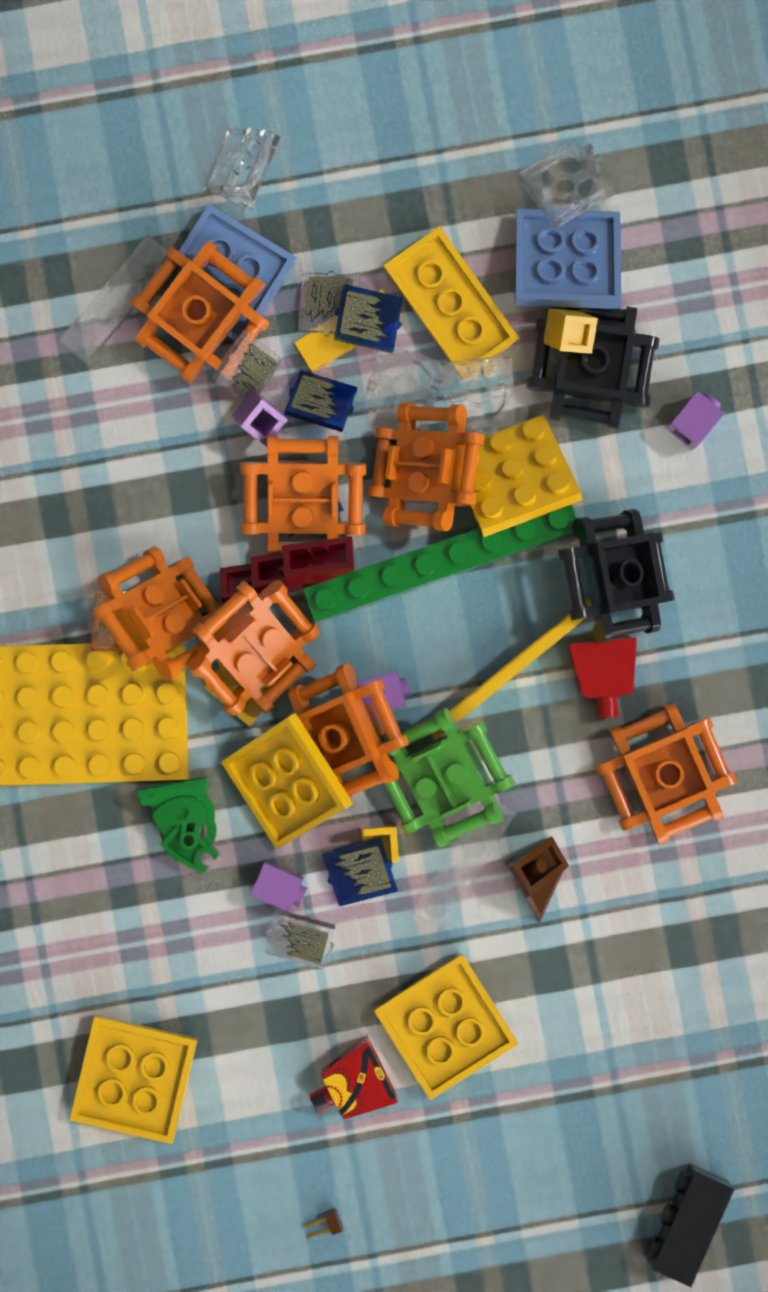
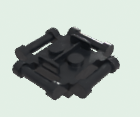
[526,306,660,430]
[558,509,675,643]

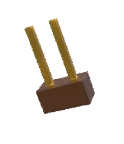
[303,1209,344,1239]

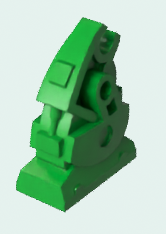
[137,775,220,873]

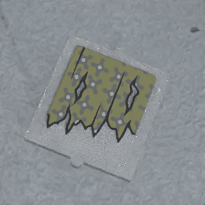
[212,330,283,400]

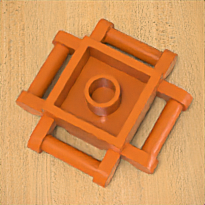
[130,241,270,384]
[367,402,484,531]
[240,435,366,554]
[92,546,223,681]
[188,580,320,716]
[288,663,410,799]
[595,702,738,845]

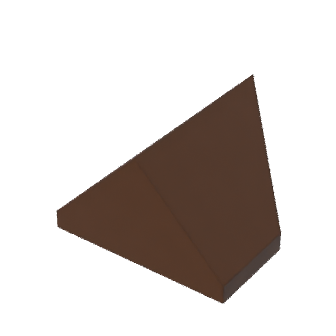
[505,836,569,923]

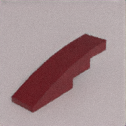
[220,536,355,604]

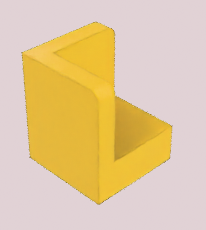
[544,308,598,353]
[361,824,399,862]

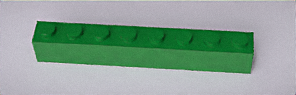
[303,504,576,624]

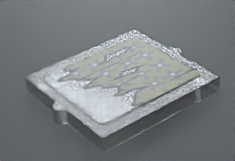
[298,270,360,337]
[265,909,336,969]

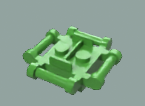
[382,708,515,848]

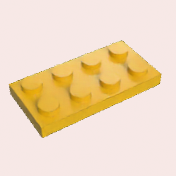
[383,226,520,380]

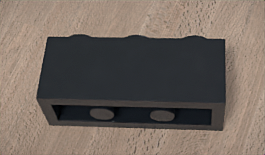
[646,1163,735,1287]

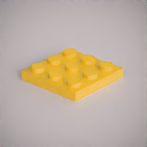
[470,414,582,538]
[221,713,353,850]
[374,953,519,1100]
[70,1014,198,1144]

